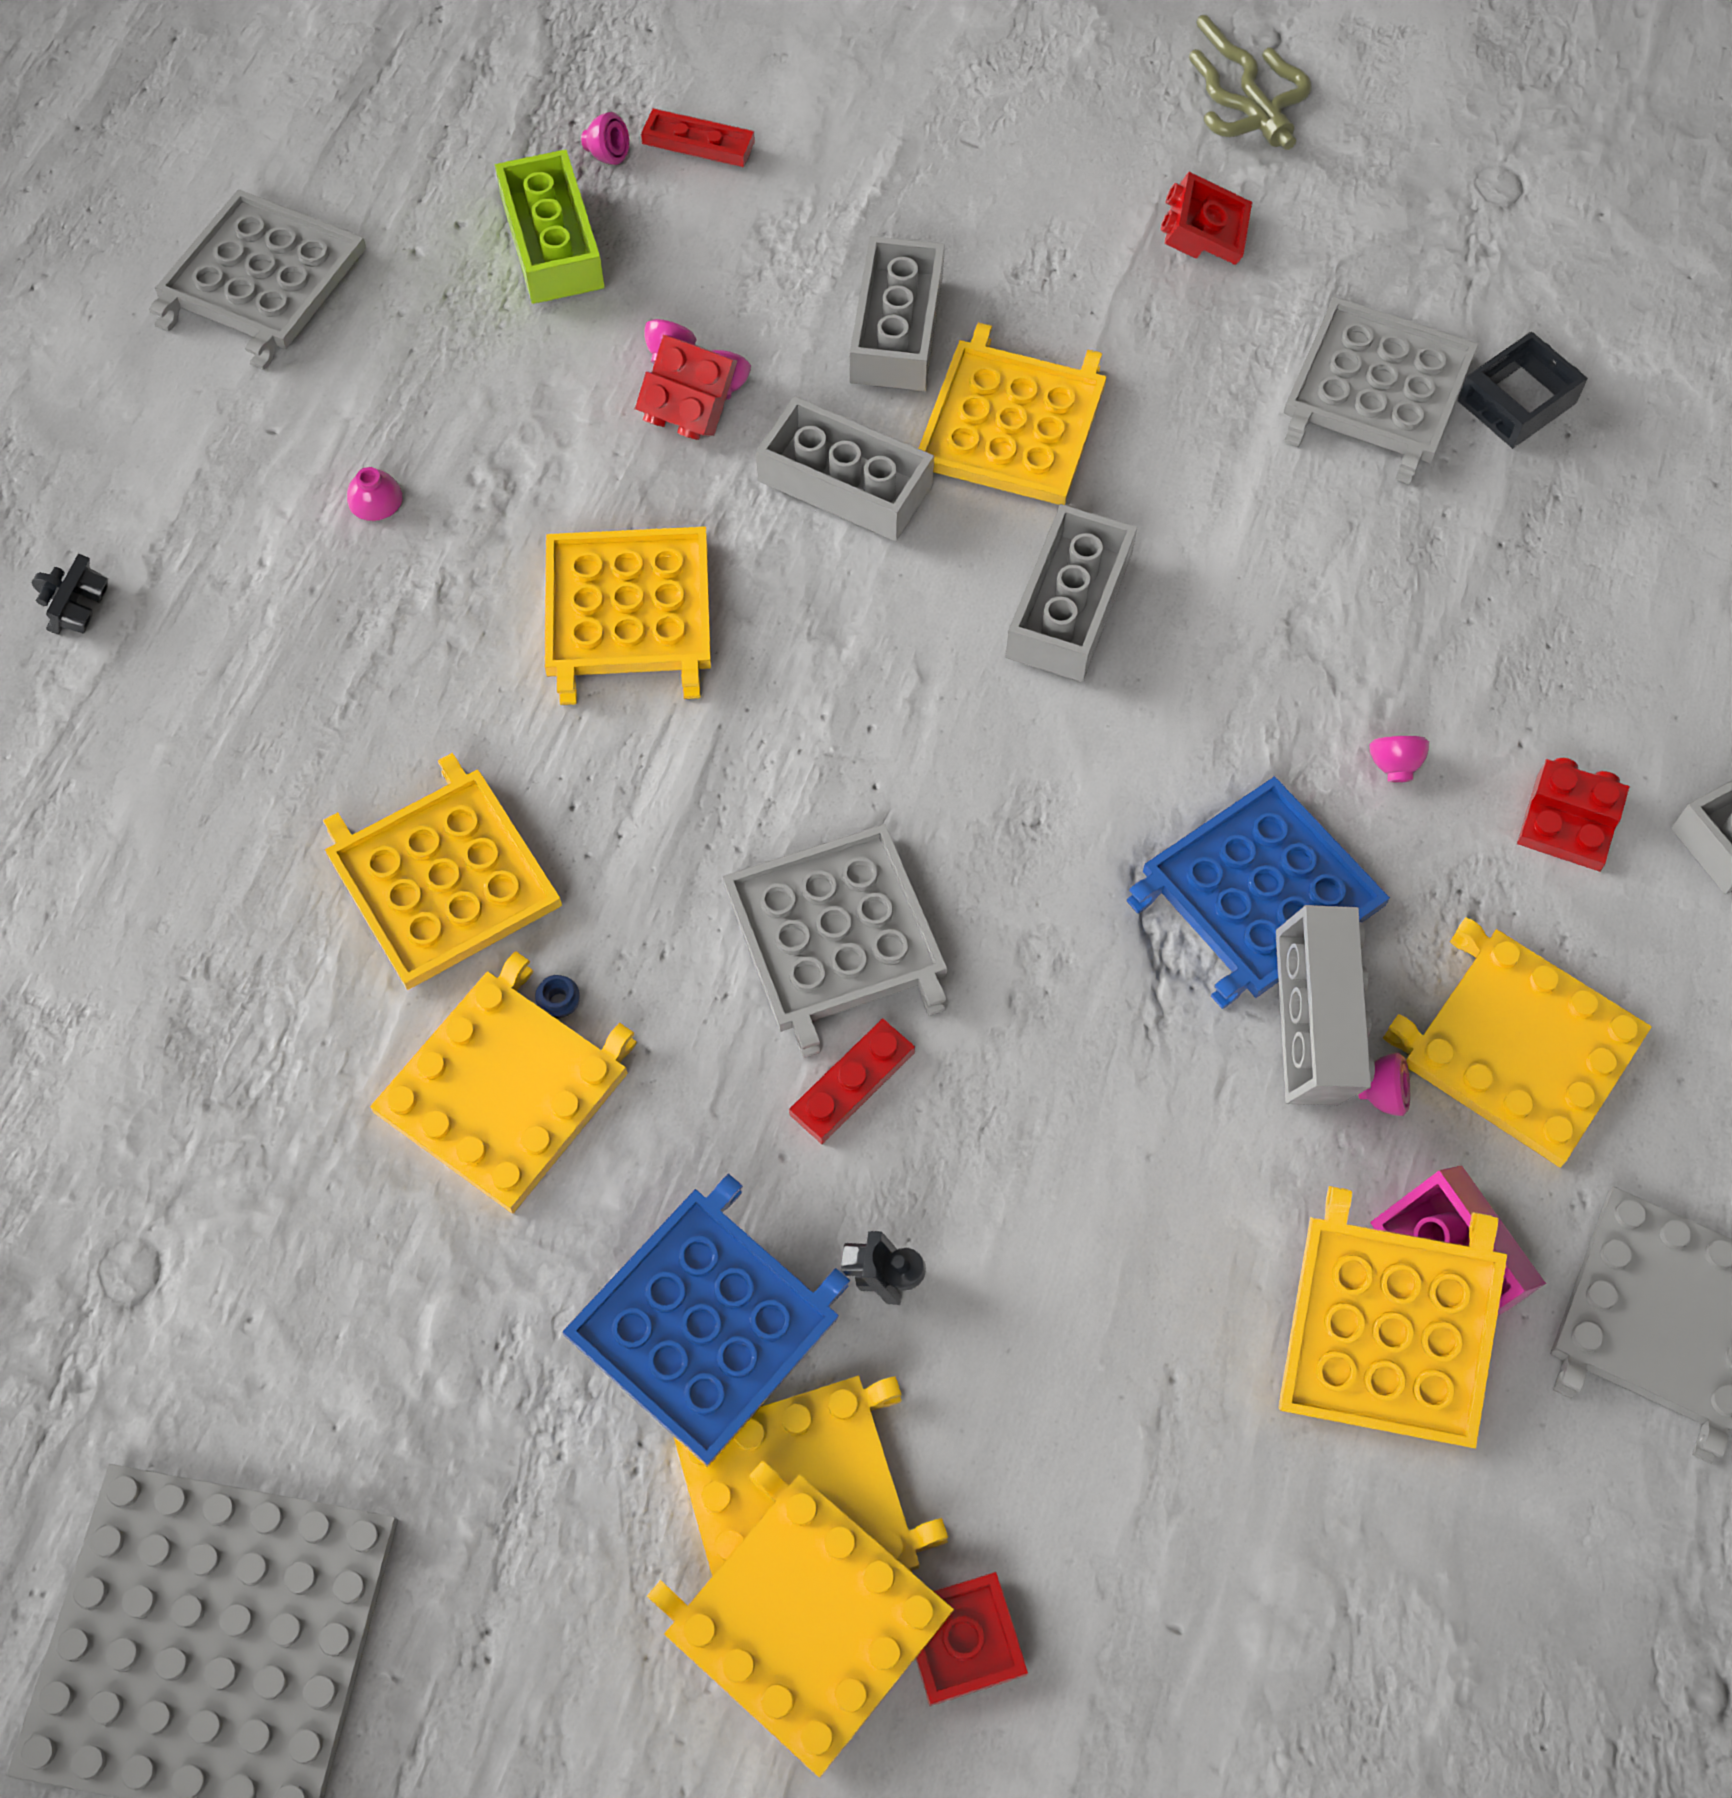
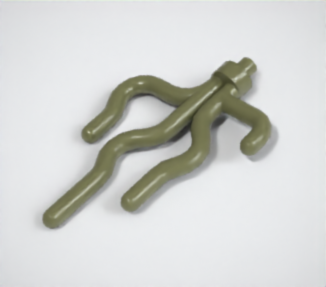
[1189,15,1311,150]

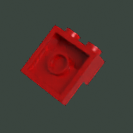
[1160,171,1252,265]
[635,334,738,440]
[1517,757,1630,872]

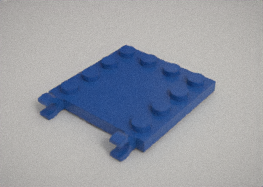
[1126,776,1390,1009]
[562,1173,850,1467]

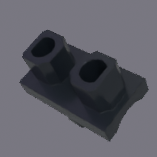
[31,553,108,635]
[841,1231,926,1305]

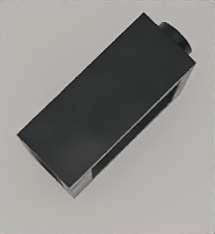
[1458,331,1588,449]

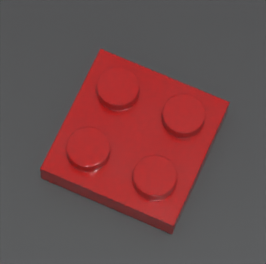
[916,1572,1028,1707]

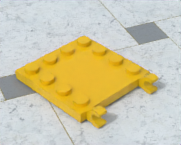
[918,322,1107,505]
[545,527,711,705]
[323,752,562,991]
[1383,917,1652,1168]
[370,951,637,1214]
[1278,1186,1507,1449]
[673,1375,948,1576]
[647,1461,954,1778]

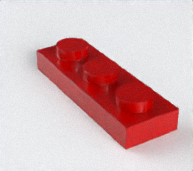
[641,108,755,167]
[789,1018,915,1145]

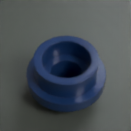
[535,975,580,1019]

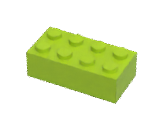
[494,149,605,304]

